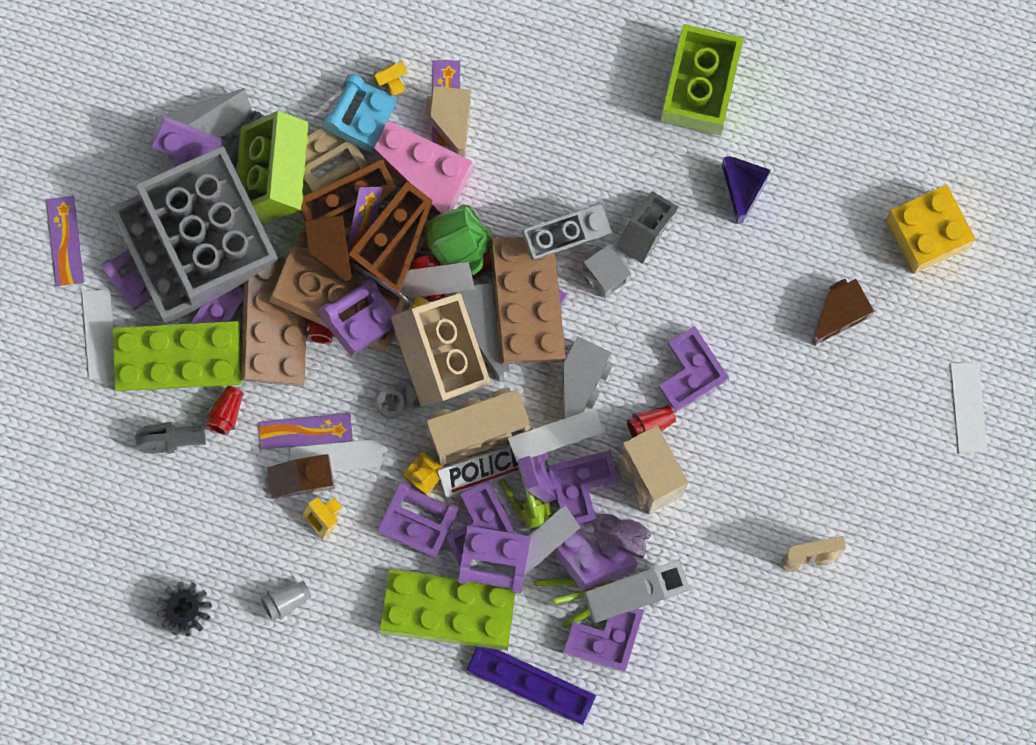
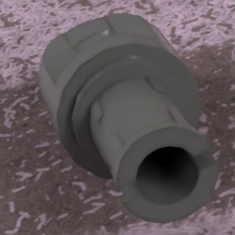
[135,422,206,454]

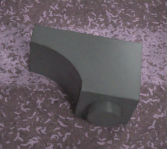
[615,191,678,263]

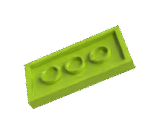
[113,321,243,391]
[380,569,516,651]

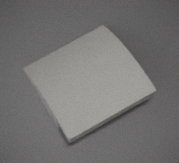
[110,146,278,325]

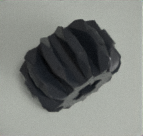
[157,582,212,637]

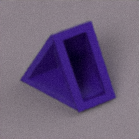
[721,156,771,224]

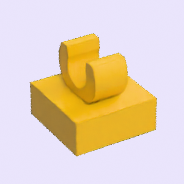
[371,61,408,96]
[402,451,444,496]
[302,497,343,539]

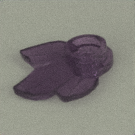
[593,514,651,559]

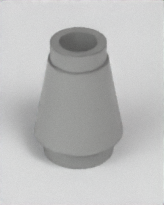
[261,581,311,621]

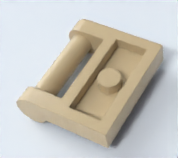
[303,127,368,193]
[782,536,846,572]

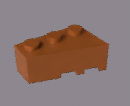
[300,160,396,238]
[348,181,433,299]

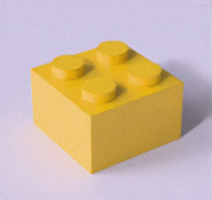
[886,184,976,274]

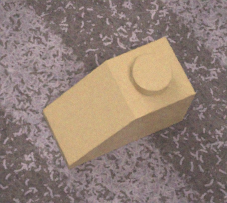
[425,86,471,157]

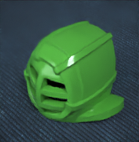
[425,204,492,275]

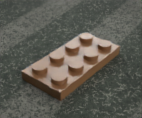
[490,237,566,364]
[269,245,407,353]
[240,258,307,387]

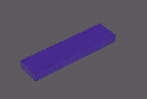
[466,647,597,725]

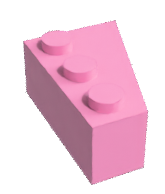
[374,121,473,215]

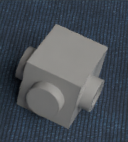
[582,244,632,298]

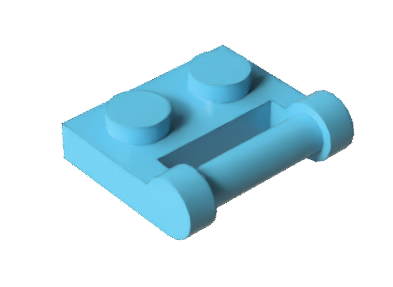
[322,74,398,153]

